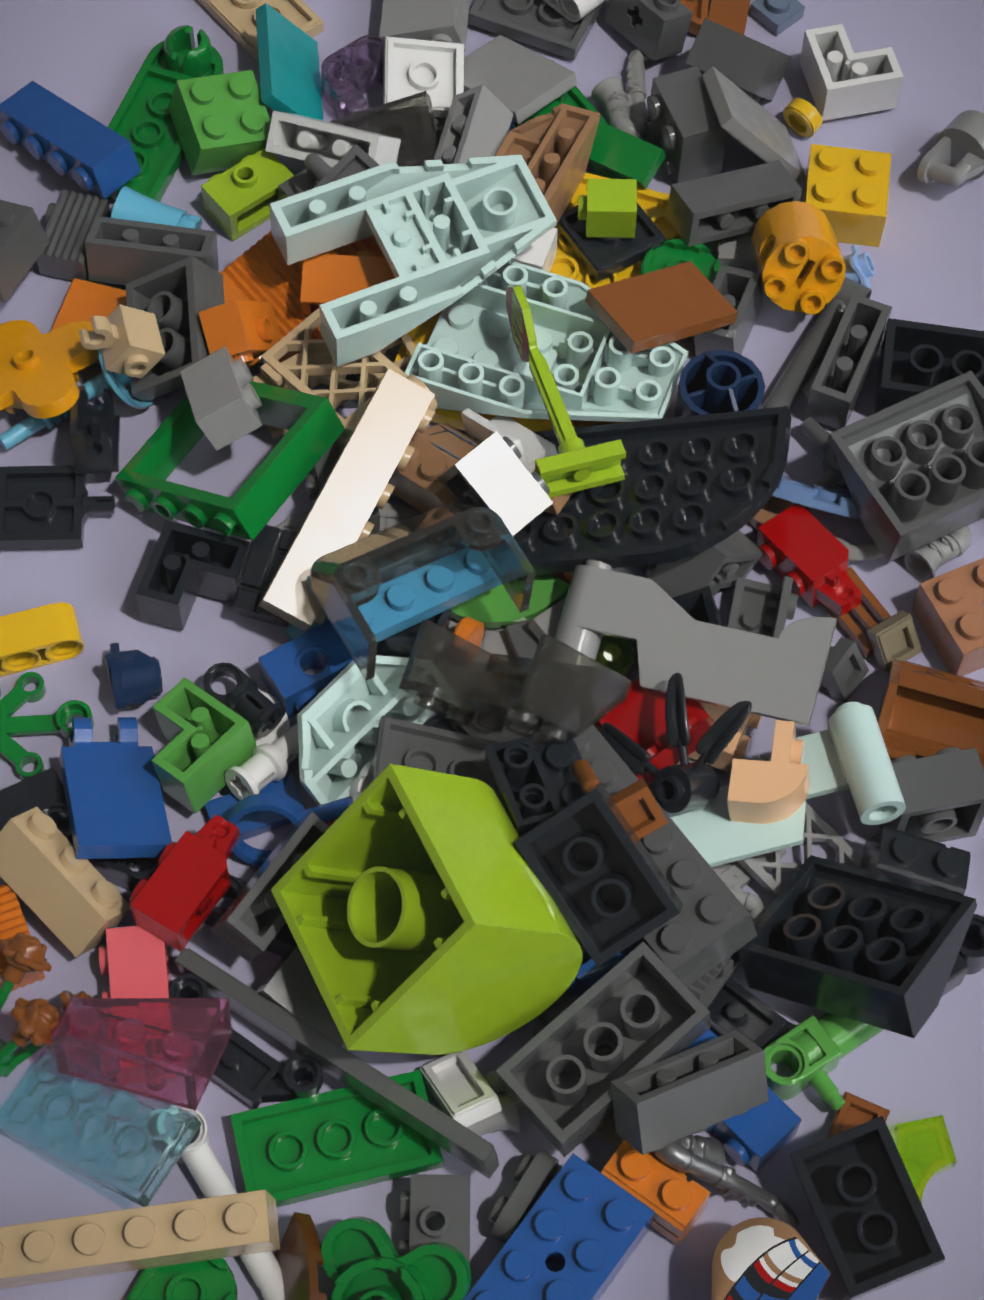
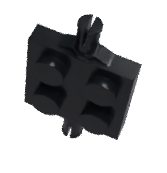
[0,465,115,549]

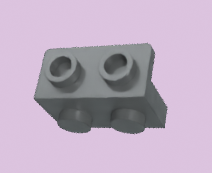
[726,576,798,638]

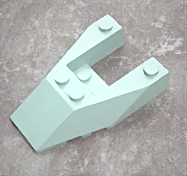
[270,155,557,367]

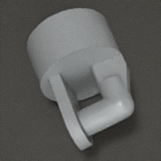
[917,110,984,187]

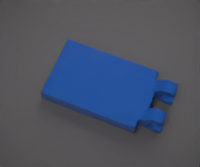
[59,717,172,859]

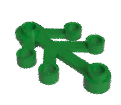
[0,672,94,781]

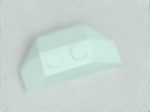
[297,654,453,806]

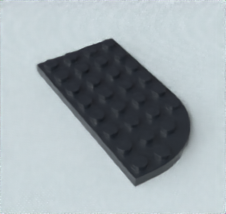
[493,406,791,577]

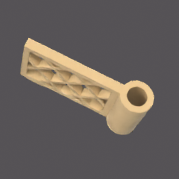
[260,307,438,445]

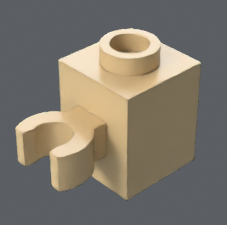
[79,304,165,379]

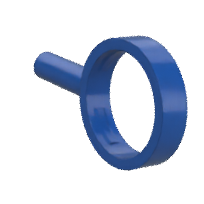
[228,794,353,867]

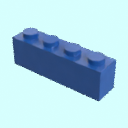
[0,80,141,199]

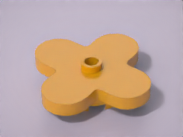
[0,320,99,419]

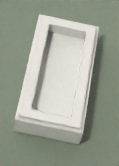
[420,1051,502,1127]

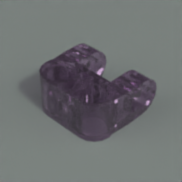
[321,35,384,129]

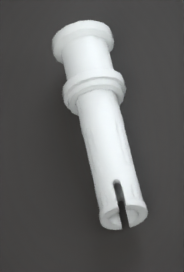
[225,722,299,800]

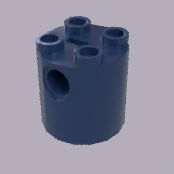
[674,350,765,418]

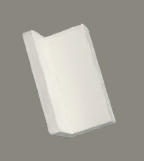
[460,408,558,473]

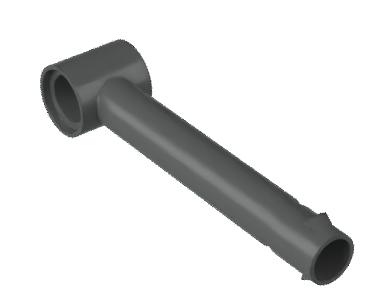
[761,277,872,409]

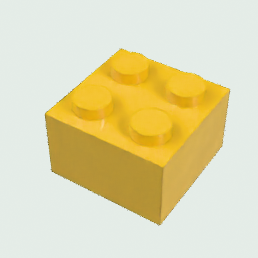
[803,144,892,247]

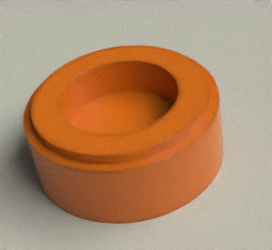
[448,616,484,664]

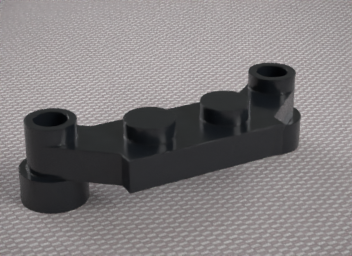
[169,973,323,1109]

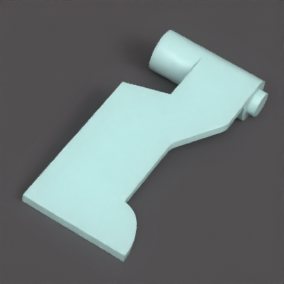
[649,702,906,867]

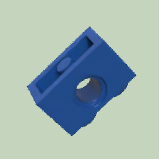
[258,621,361,719]

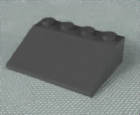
[828,371,984,562]

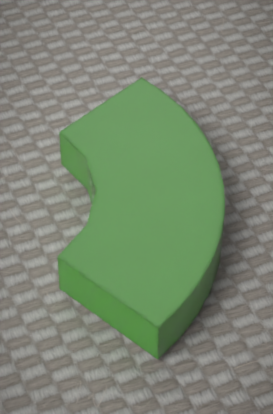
[450,573,570,628]

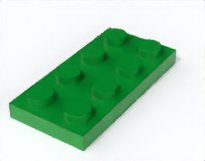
[230,1070,443,1208]

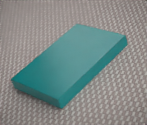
[256,3,323,120]

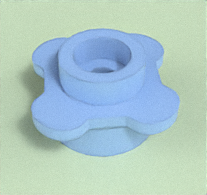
[843,244,876,289]

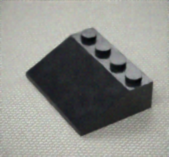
[738,855,977,1038]

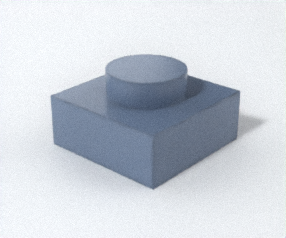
[749,0,805,36]

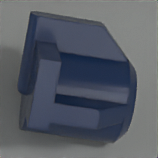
[105,643,163,709]

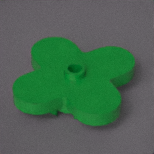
[321,1216,471,1300]

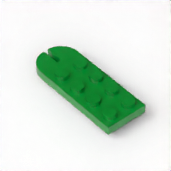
[80,25,224,202]

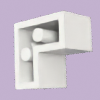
[799,24,904,121]

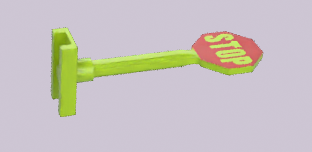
[506,285,626,498]

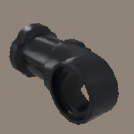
[203,662,286,738]

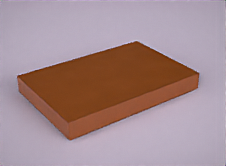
[585,261,738,354]

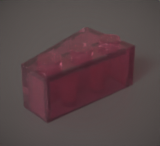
[52,998,232,1111]

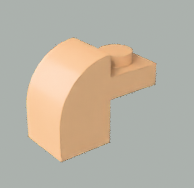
[727,720,810,824]

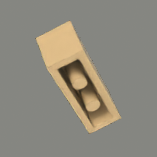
[0,807,131,958]

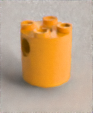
[751,201,846,315]

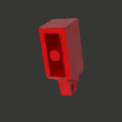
[757,503,862,616]
[130,814,240,952]

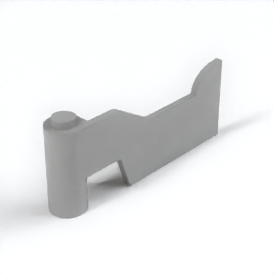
[546,560,837,727]

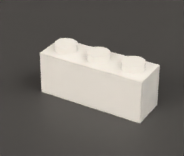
[265,111,401,168]

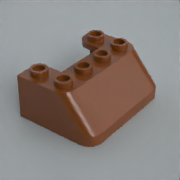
[877,660,984,770]

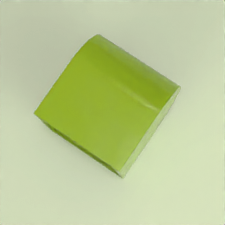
[271,764,583,1055]

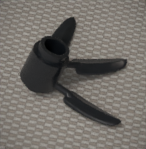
[601,672,752,813]

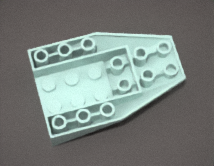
[405,260,689,422]

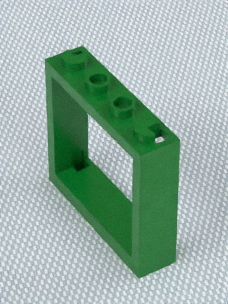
[115,381,345,541]

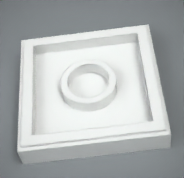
[383,36,464,118]

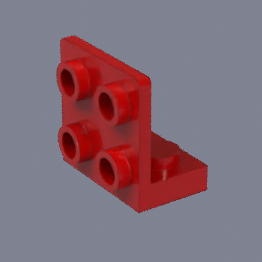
[595,677,714,786]

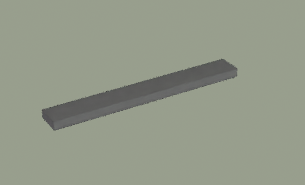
[174,948,499,1179]

